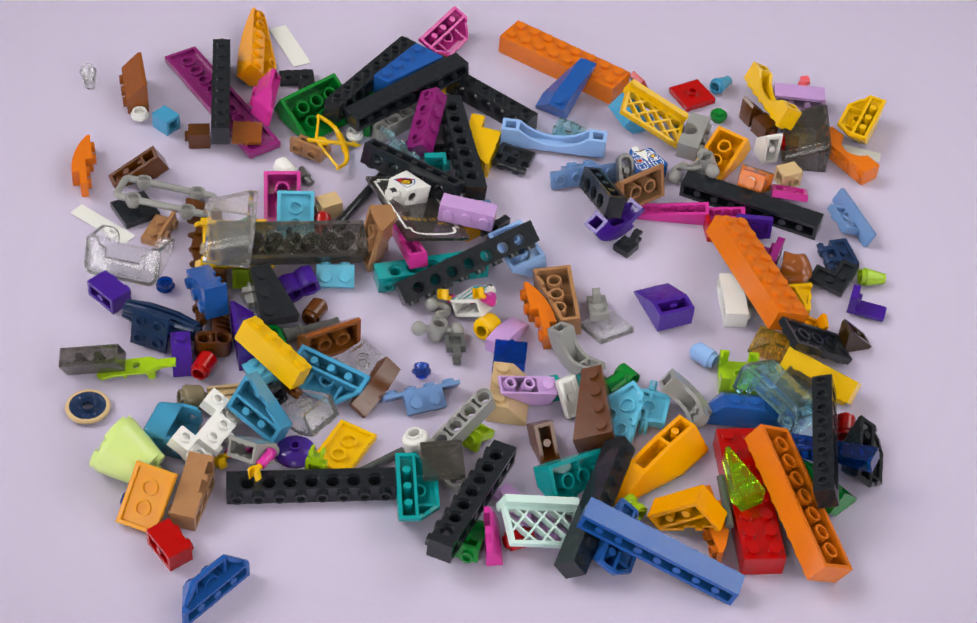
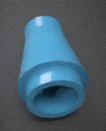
[709,76,732,94]

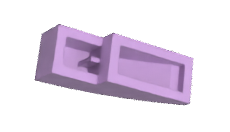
[485,317,530,357]

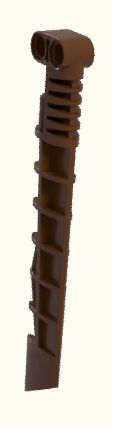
[186,198,233,357]

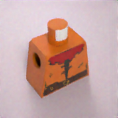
[737,164,775,193]

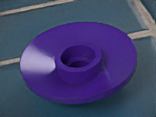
[276,435,316,469]

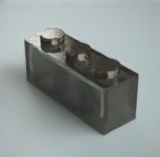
[59,344,126,375]

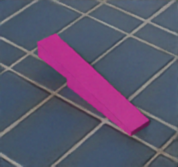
[637,202,745,225]
[392,204,428,269]

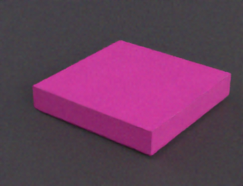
[771,184,809,202]

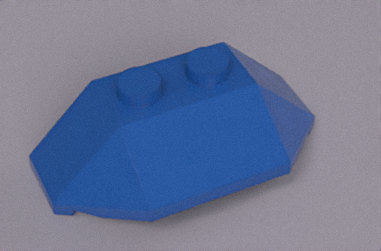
[707,392,782,428]
[593,498,639,575]
[182,554,250,623]

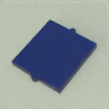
[491,338,528,373]

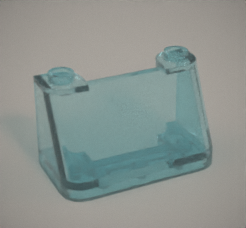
[732,359,812,437]

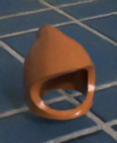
[780,251,812,284]

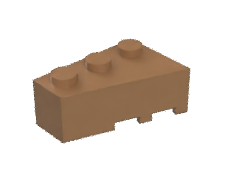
[167,451,215,531]

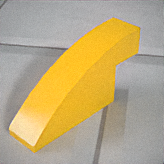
[469,113,501,177]

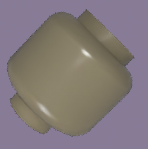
[177,384,208,410]

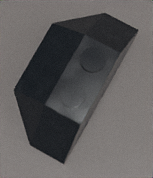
[841,415,883,488]

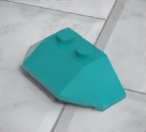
[395,453,440,522]

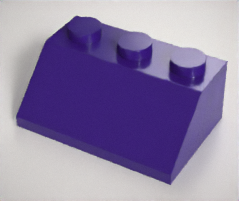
[230,301,255,371]

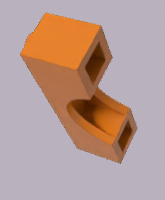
[814,126,880,185]

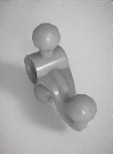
[669,148,720,184]
[411,297,464,342]

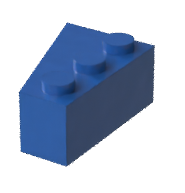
[184,264,229,320]

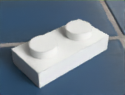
[555,374,579,419]

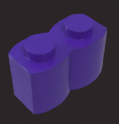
[278,265,321,303]

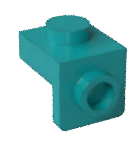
[424,152,450,173]

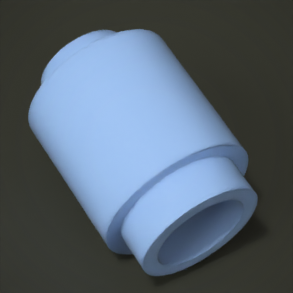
[689,342,719,368]

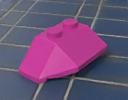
[418,6,468,57]
[249,68,281,127]

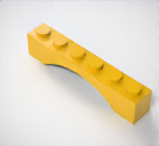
[744,61,802,130]

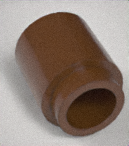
[302,298,328,325]

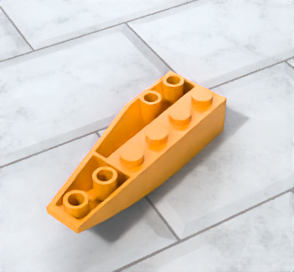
[236,7,276,86]
[613,414,709,507]

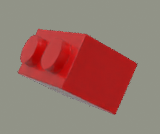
[146,518,194,572]

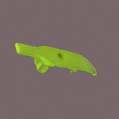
[97,356,176,381]

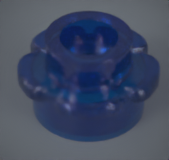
[156,276,175,294]
[412,362,431,379]

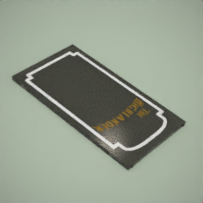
[366,176,470,241]

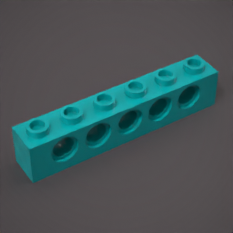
[373,251,489,293]

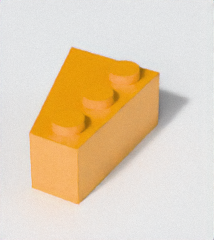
[647,484,727,531]

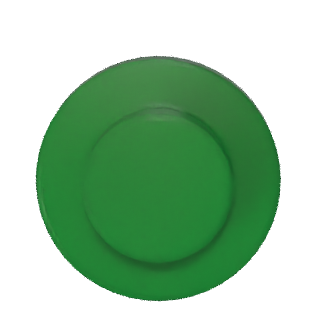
[710,108,727,124]

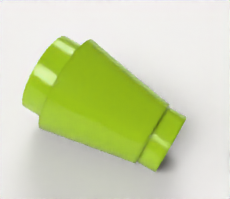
[857,268,886,286]

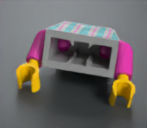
[214,435,279,482]

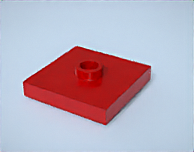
[669,79,715,112]

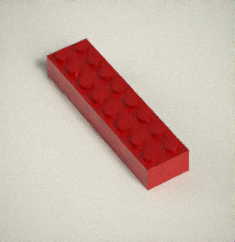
[713,428,787,575]

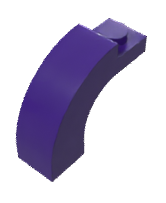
[584,198,645,241]

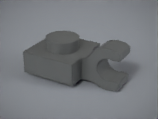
[444,333,466,365]

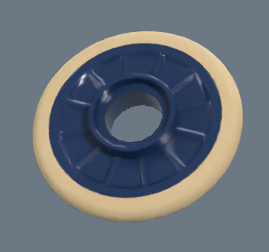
[65,389,111,424]

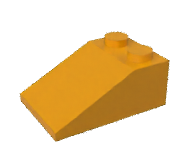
[696,125,751,181]

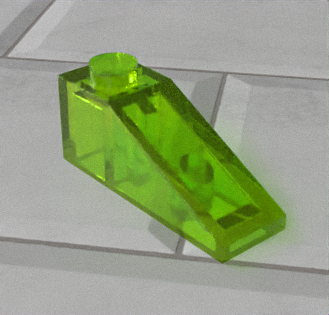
[723,446,765,512]

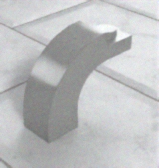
[547,321,606,375]
[659,368,713,429]

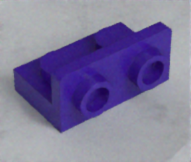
[736,213,774,239]

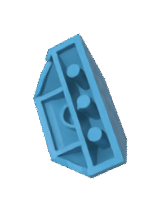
[297,344,371,405]

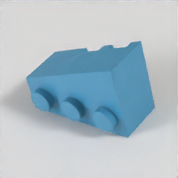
[226,371,293,443]

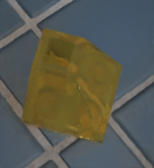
[747,325,791,364]

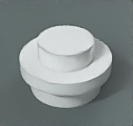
[131,106,149,122]
[346,127,363,142]

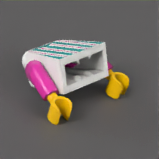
[437,284,497,317]

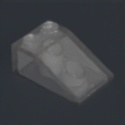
[276,388,339,437]

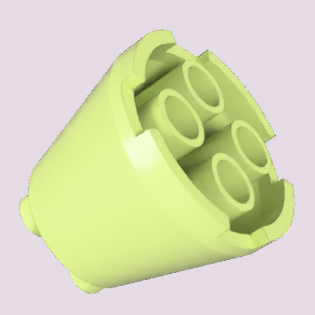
[89,416,165,484]

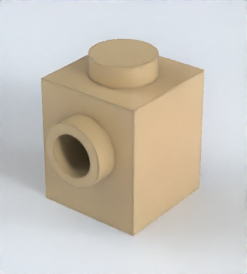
[773,161,803,187]
[314,191,343,219]

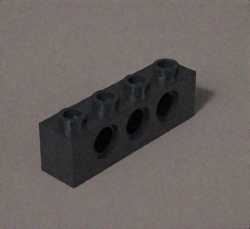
[579,166,626,219]

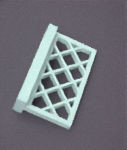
[496,494,580,548]

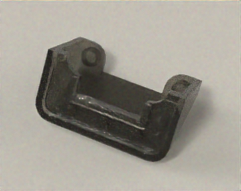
[778,104,831,172]

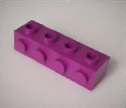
[405,87,447,158]

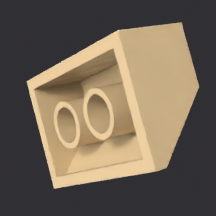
[486,361,529,426]

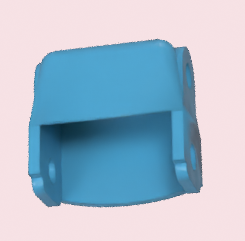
[143,402,203,460]

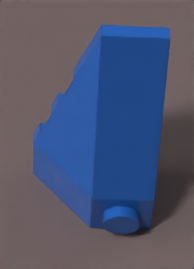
[535,58,597,120]

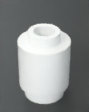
[273,157,298,171]

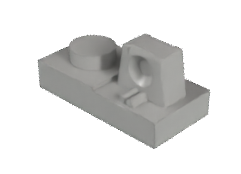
[586,288,609,322]

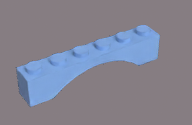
[500,118,608,158]

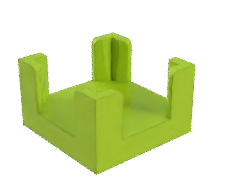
[717,349,761,395]

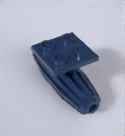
[122,299,203,354]

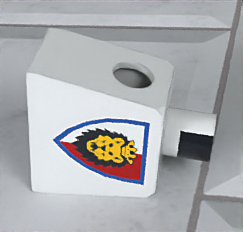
[385,170,431,206]

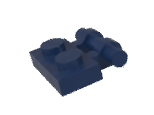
[816,238,859,272]

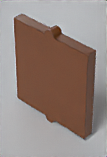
[231,121,263,146]

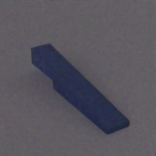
[790,433,879,473]

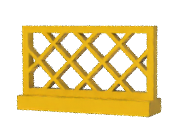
[620,79,689,149]

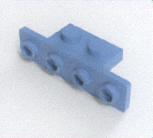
[550,160,616,190]
[827,188,877,247]
[380,378,461,416]

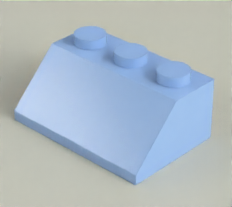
[488,220,547,277]

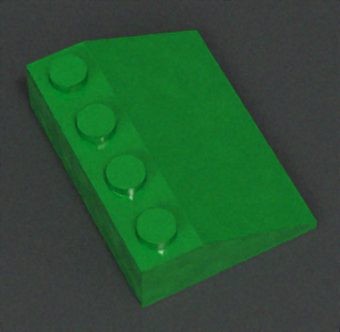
[274,73,347,138]

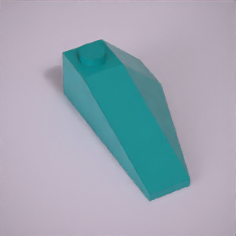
[533,448,602,497]

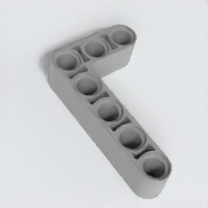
[372,102,418,143]
[417,388,496,495]

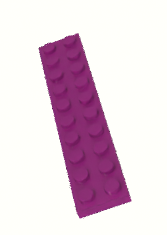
[165,46,281,159]

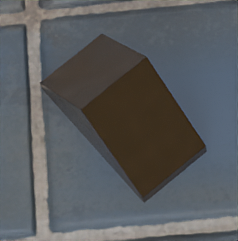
[838,319,872,352]

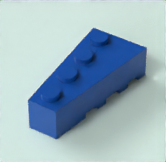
[373,43,443,92]

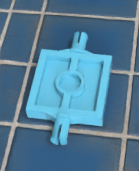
[638,380,671,435]

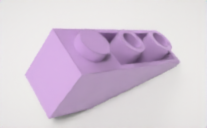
[497,375,558,406]

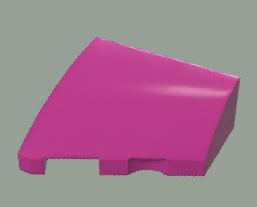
[483,506,503,566]

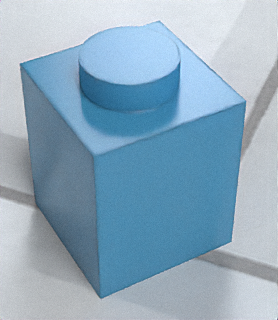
[152,105,180,136]

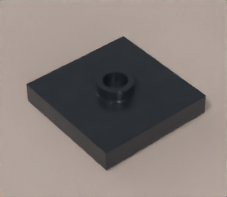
[110,191,160,229]

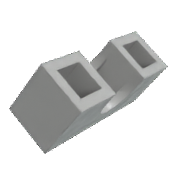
[675,112,712,161]

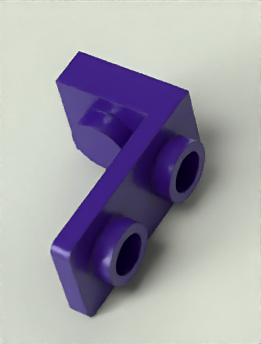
[846,284,887,322]

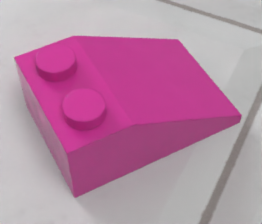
[264,171,301,224]

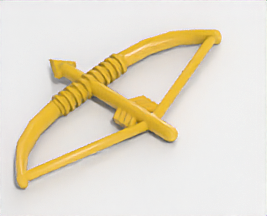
[307,114,361,170]

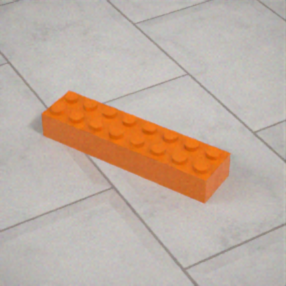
[498,20,630,105]
[706,215,809,331]
[745,424,853,583]

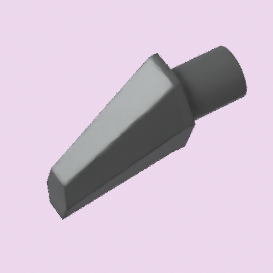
[298,166,314,186]

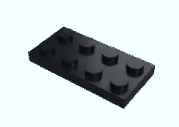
[778,316,853,365]

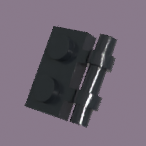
[492,142,536,176]

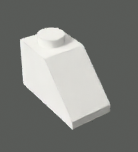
[753,133,783,164]

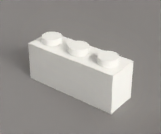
[716,273,751,327]

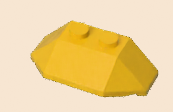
[837,95,887,145]

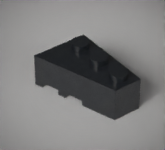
[248,263,300,325]

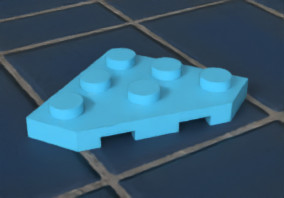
[609,380,645,444]

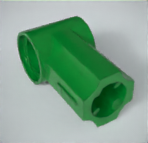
[606,363,640,395]

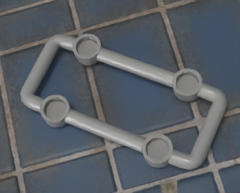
[113,175,218,220]

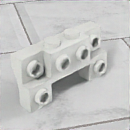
[166,388,241,462]

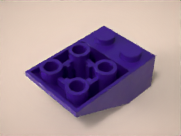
[634,283,695,332]

